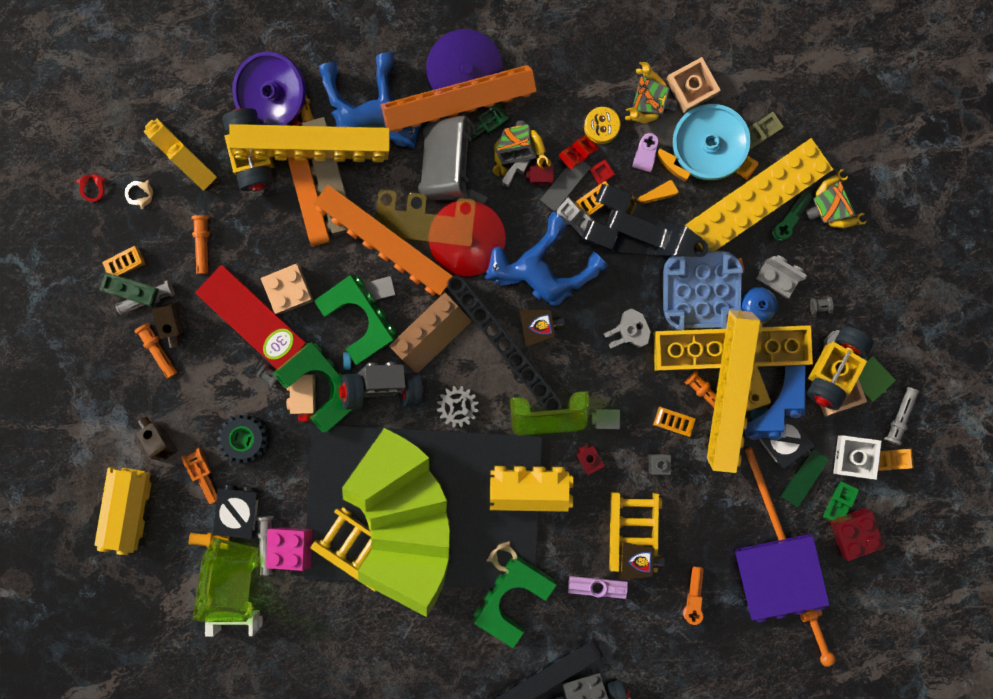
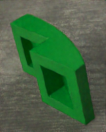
[823,482,859,520]

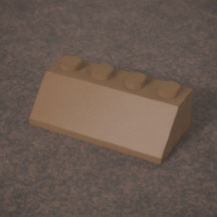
[389,293,472,373]

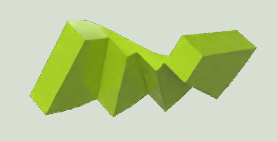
[342,428,450,617]

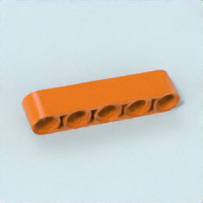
[288,158,330,247]

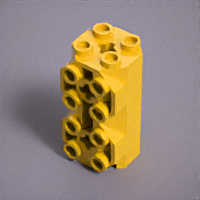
[490,466,573,511]
[95,467,151,555]

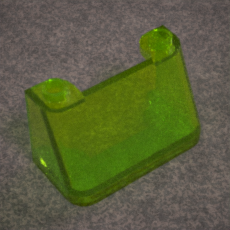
[509,392,589,436]
[193,537,260,622]

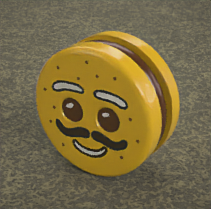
[584,107,620,144]

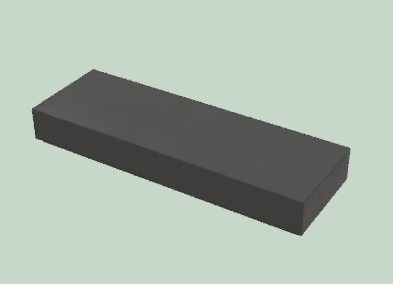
[540,161,591,212]

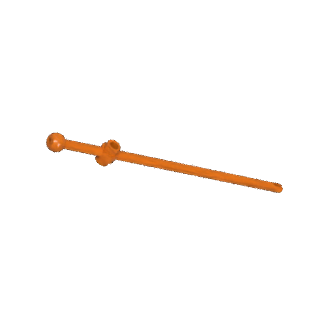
[745,447,836,667]

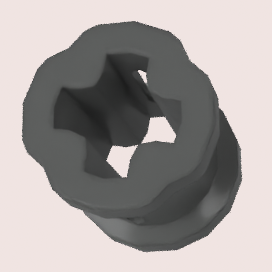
[810,297,834,315]
[256,363,278,388]

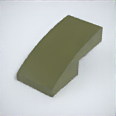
[748,112,784,149]

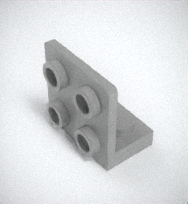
[755,255,807,299]

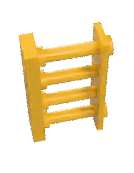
[609,492,662,572]
[310,507,376,592]

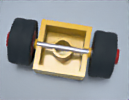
[223,108,275,192]
[807,326,874,410]

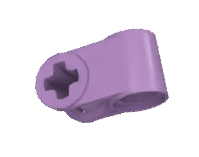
[632,133,658,172]

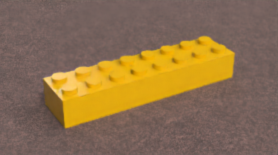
[229,124,389,162]
[684,138,833,252]
[707,310,762,473]
[653,326,813,371]

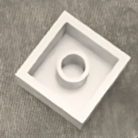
[833,435,881,480]

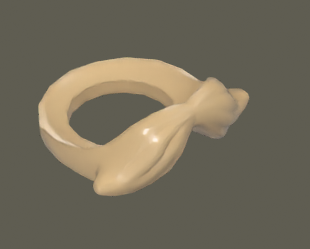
[125,180,153,209]
[487,541,517,571]

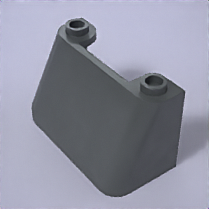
[418,116,476,200]

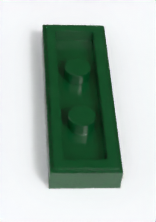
[100,272,159,307]
[780,449,829,508]

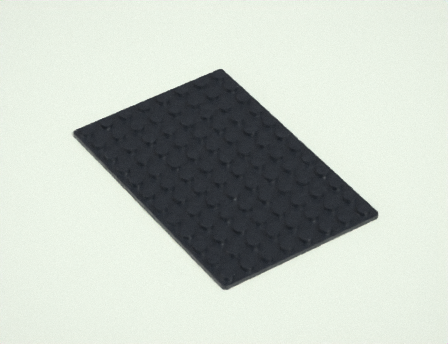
[303,425,542,591]

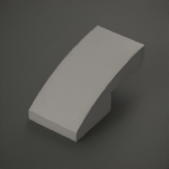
[501,159,531,188]
[556,197,596,236]
[364,276,395,301]

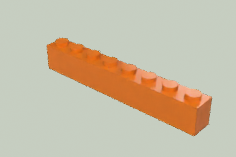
[381,65,537,132]
[314,184,453,296]

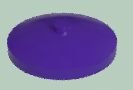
[426,29,503,90]
[232,52,306,126]

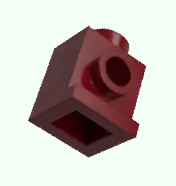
[526,163,553,185]
[576,444,605,475]

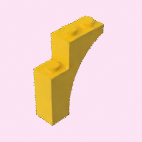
[144,119,217,191]

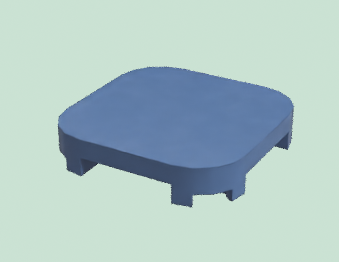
[663,251,743,330]

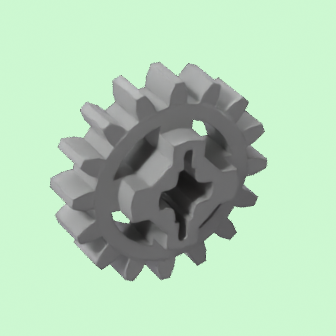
[437,386,479,427]

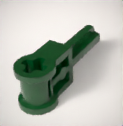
[468,103,511,142]
[772,191,813,241]

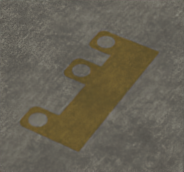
[376,190,476,246]

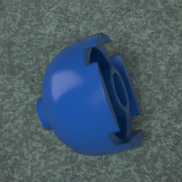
[741,287,778,325]

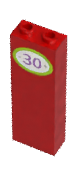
[195,265,307,369]

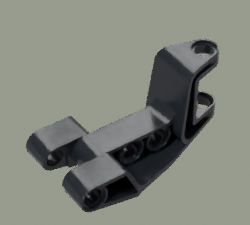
[582,184,709,257]

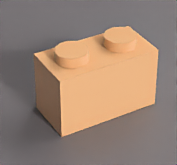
[287,375,316,414]

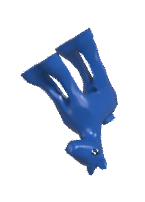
[319,52,423,149]
[485,211,609,306]

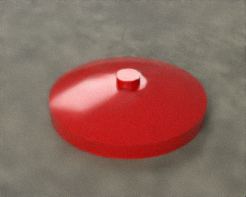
[429,199,506,276]

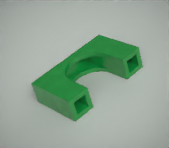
[314,274,398,365]
[272,342,352,432]
[473,555,556,648]

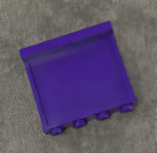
[735,533,829,622]

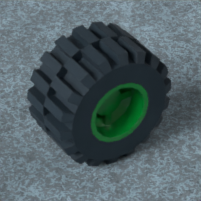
[217,415,269,463]

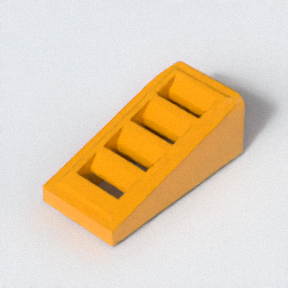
[637,180,679,204]
[575,181,608,215]
[102,246,146,276]
[653,407,695,437]

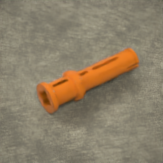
[191,215,210,274]
[134,323,178,379]
[684,371,716,408]

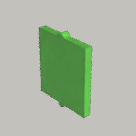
[858,356,896,402]

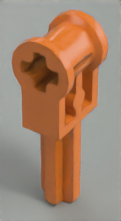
[181,448,217,504]
[683,567,704,625]

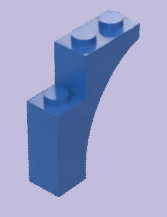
[744,365,807,440]

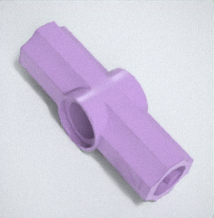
[568,576,628,599]

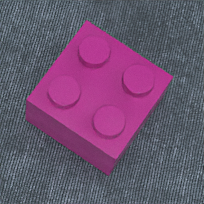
[266,527,313,571]

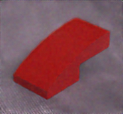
[559,135,599,169]

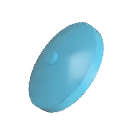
[673,104,750,180]

